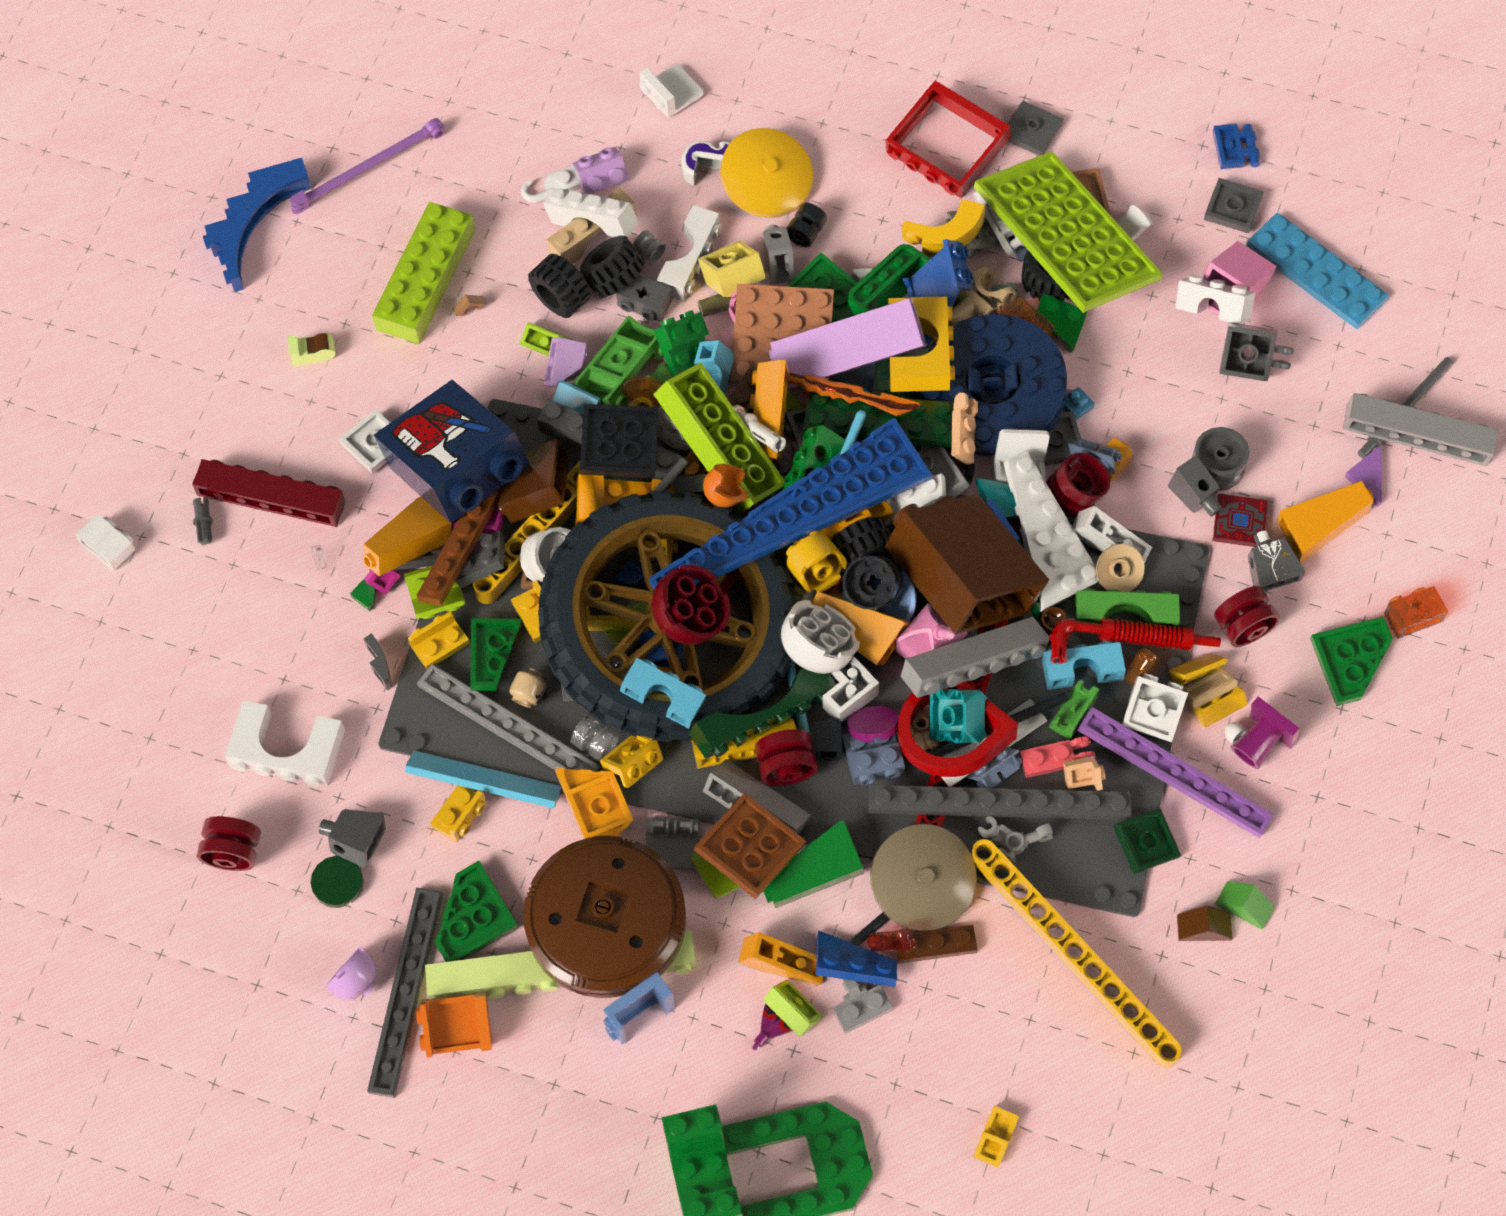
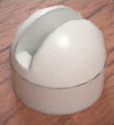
[1225,722,1248,744]

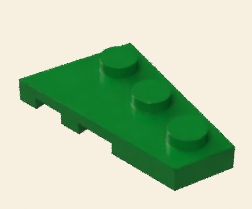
[470,618,522,691]

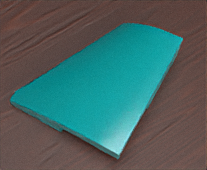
[975,478,1019,519]

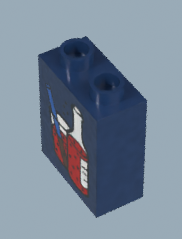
[373,379,530,523]

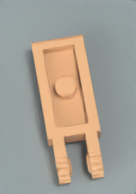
[951,392,978,465]

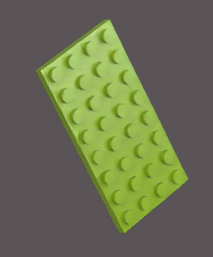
[974,151,1163,313]

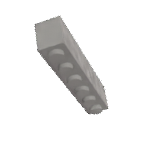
[1343,393,1498,466]
[901,617,1049,698]

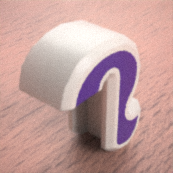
[681,141,730,186]

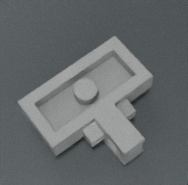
[833,979,893,1034]

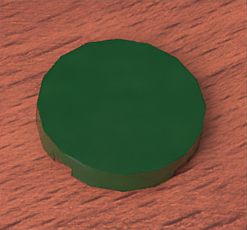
[310,855,364,908]

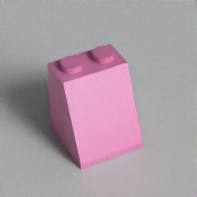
[1203,241,1277,316]

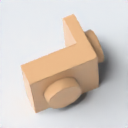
[1063,756,1105,791]

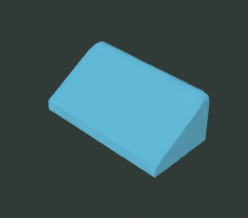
[552,380,601,414]

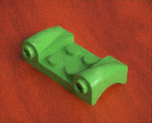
[572,316,664,406]

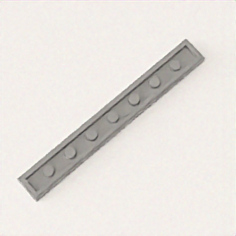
[417,664,601,771]

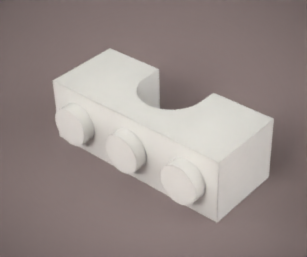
[1175,274,1255,325]

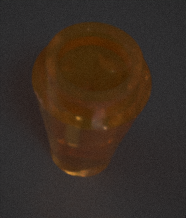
[1123,648,1159,686]

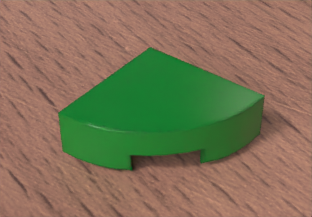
[350,579,375,611]

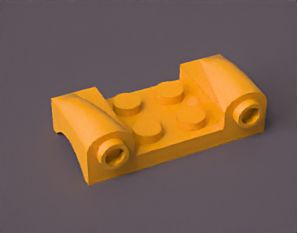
[575,473,674,526]

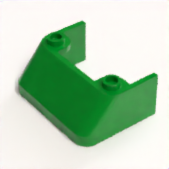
[848,244,956,357]

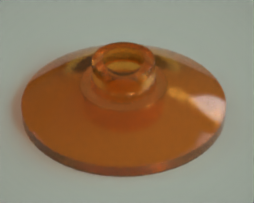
[622,377,664,406]

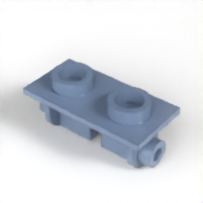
[1068,439,1122,474]
[967,747,1023,788]

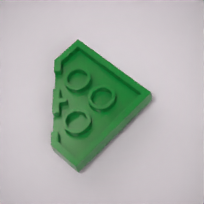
[1310,616,1393,706]
[435,861,519,962]

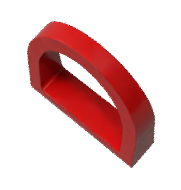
[898,682,1018,777]

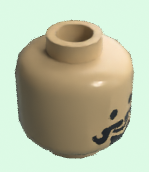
[510,668,547,708]

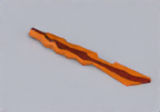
[788,372,920,416]

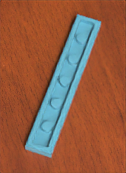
[405,751,562,808]

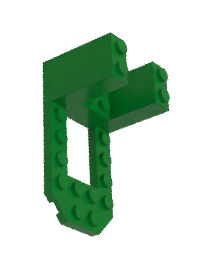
[661,1101,873,1216]

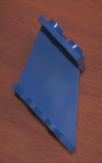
[903,239,974,350]

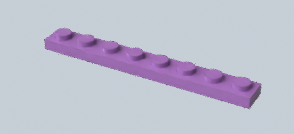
[1077,707,1274,839]

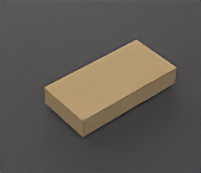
[1182,668,1238,709]

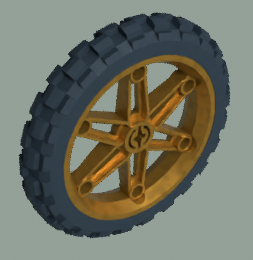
[538,490,799,742]

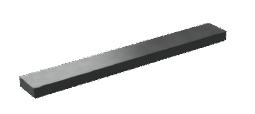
[367,887,443,1098]

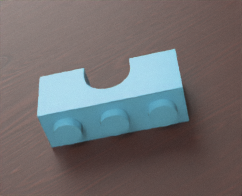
[694,340,734,395]
[1042,641,1126,690]
[620,658,706,729]

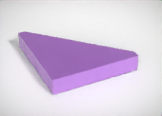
[1345,446,1382,507]

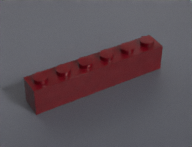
[192,459,346,527]

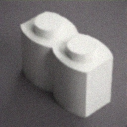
[75,514,135,571]

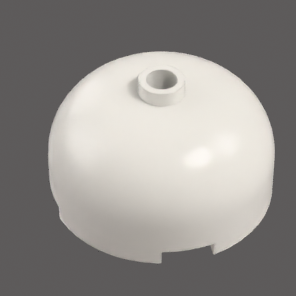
[781,600,860,674]

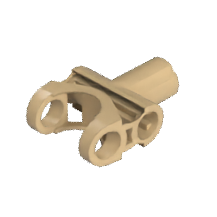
[948,267,1017,326]

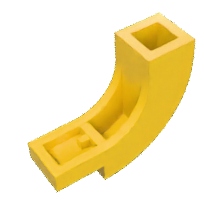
[901,199,985,255]

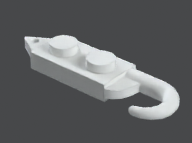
[521,165,582,203]

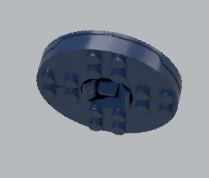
[920,314,1067,456]

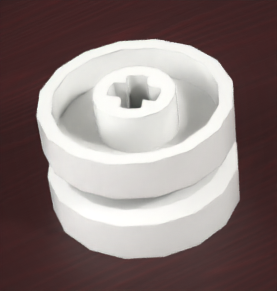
[519,527,571,585]

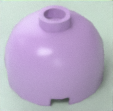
[325,946,377,1000]

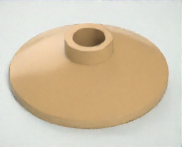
[1096,544,1144,592]

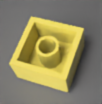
[698,240,766,297]

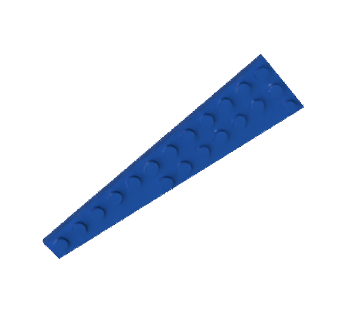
[649,417,932,590]

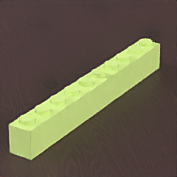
[425,930,697,999]

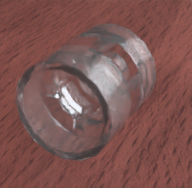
[570,715,620,762]

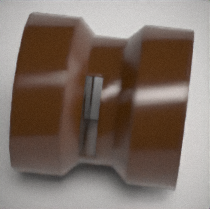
[1040,607,1067,636]

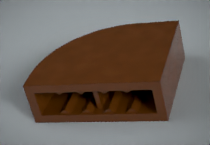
[498,438,570,523]

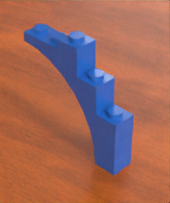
[203,157,311,292]

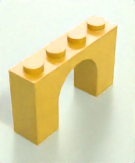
[888,297,955,392]

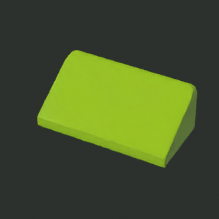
[519,322,574,356]
[764,980,823,1036]

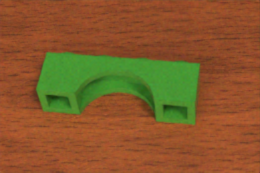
[1075,588,1180,627]

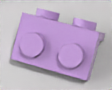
[572,147,629,194]

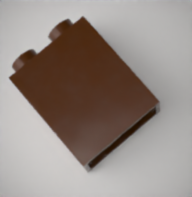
[885,494,1049,635]

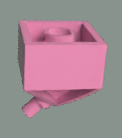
[896,603,969,659]

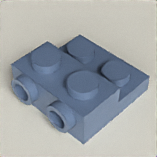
[841,733,905,786]

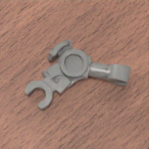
[978,816,1053,862]

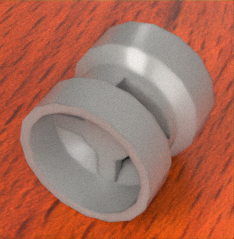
[633,230,666,263]

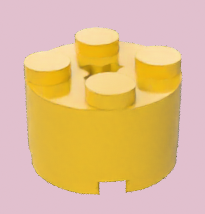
[786,531,847,592]

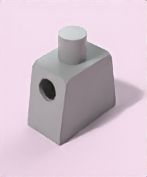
[763,225,794,285]

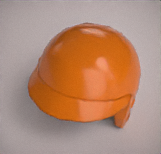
[703,464,748,507]

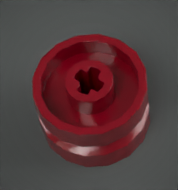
[1214,586,1281,647]
[755,729,818,787]
[196,816,261,871]

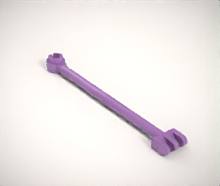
[290,118,445,214]

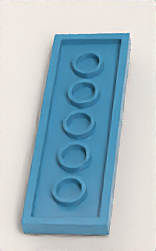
[1246,212,1389,330]

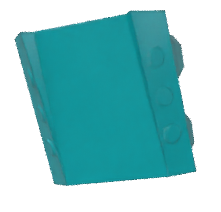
[930,689,988,743]

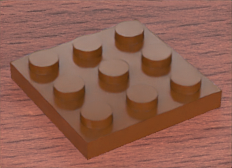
[694,792,806,899]

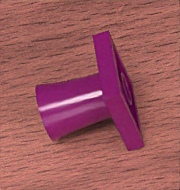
[1230,696,1300,770]

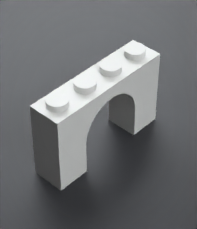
[224,700,345,787]

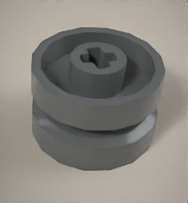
[1192,427,1250,491]

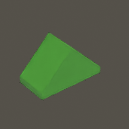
[1215,881,1275,930]

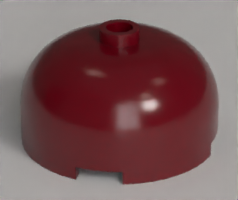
[651,564,730,645]

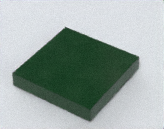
[1113,808,1182,875]

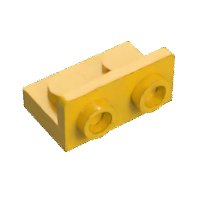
[511,580,541,643]
[408,612,470,669]
[600,735,663,788]
[430,785,486,842]

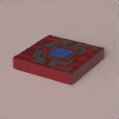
[1212,493,1268,547]

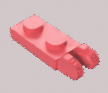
[1019,736,1096,778]

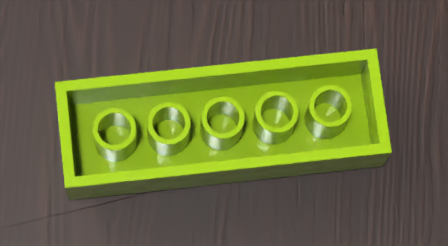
[372,201,476,344]
[653,362,784,515]

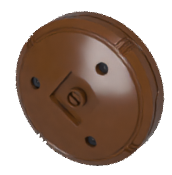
[523,836,686,998]

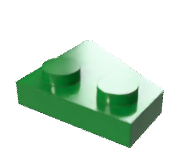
[1034,293,1088,353]

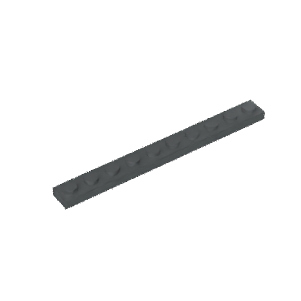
[868,785,1132,820]

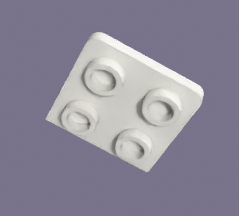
[639,64,703,118]
[993,429,1049,483]

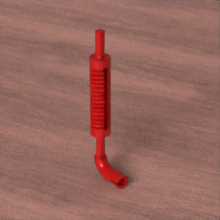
[1049,618,1221,664]

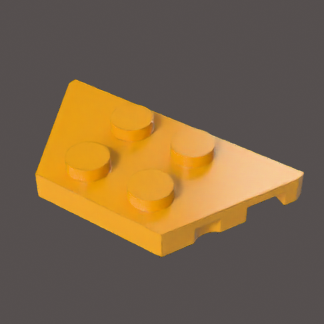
[555,768,633,839]

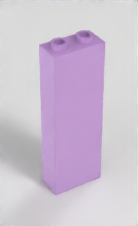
[769,298,927,390]

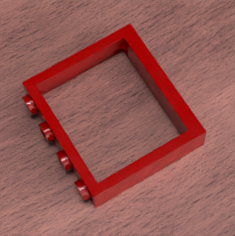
[885,80,1011,198]

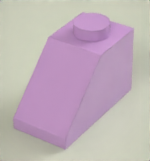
[543,337,588,386]

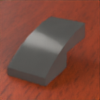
[363,633,392,691]

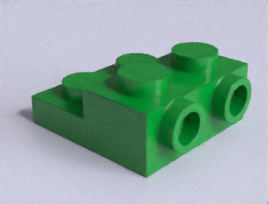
[653,310,709,376]

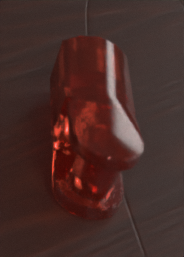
[867,928,916,952]

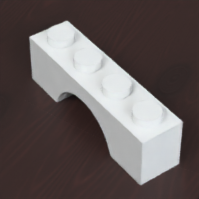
[543,187,639,238]
[657,205,722,301]

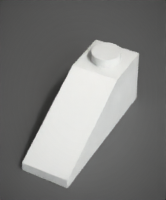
[1072,506,1152,563]

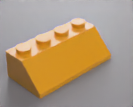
[750,360,789,467]

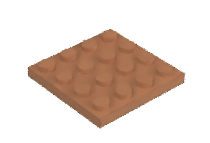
[731,284,834,382]

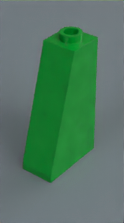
[763,820,864,909]

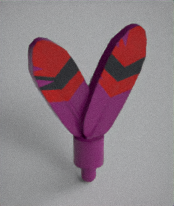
[752,1003,793,1050]

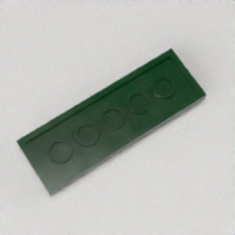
[803,391,954,448]

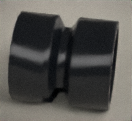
[786,202,827,248]

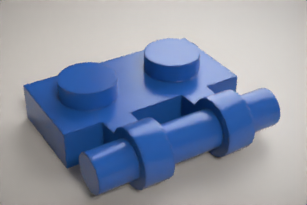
[1212,123,1261,170]

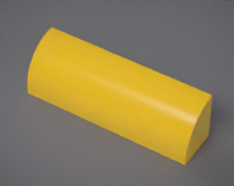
[691,719,796,769]

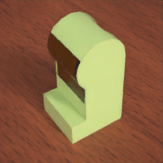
[287,333,336,367]

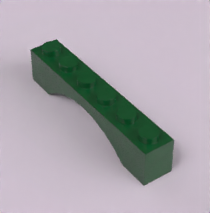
[689,668,837,759]

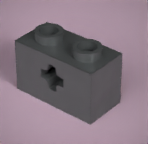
[616,275,673,322]

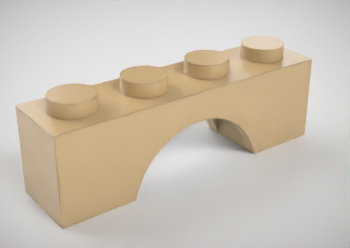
[546,188,636,263]

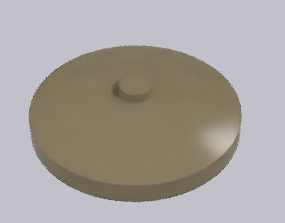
[870,824,977,931]

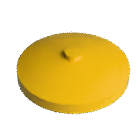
[720,128,813,218]

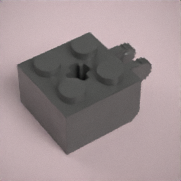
[1219,322,1294,381]

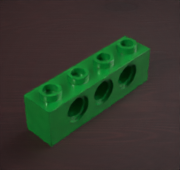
[782,425,845,491]

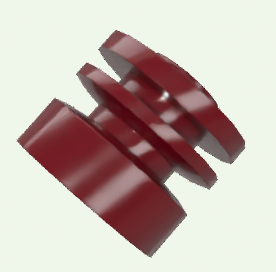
[1046,453,1110,519]

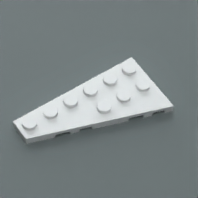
[1004,451,1099,612]

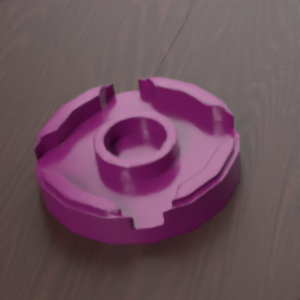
[847,706,899,742]

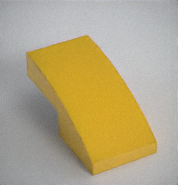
[973,1106,1020,1168]

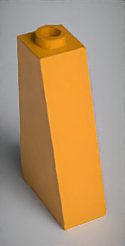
[1277,481,1373,562]
[363,496,452,576]
[811,592,911,665]

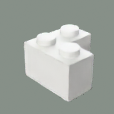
[823,647,879,724]

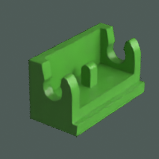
[1049,680,1099,740]

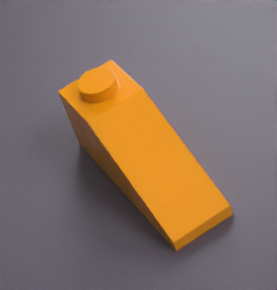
[738,932,824,985]

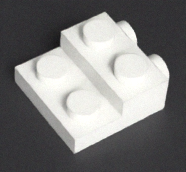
[1122,673,1188,742]

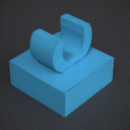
[1064,387,1095,420]

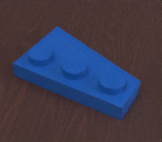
[816,930,897,987]

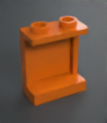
[416,992,493,1058]

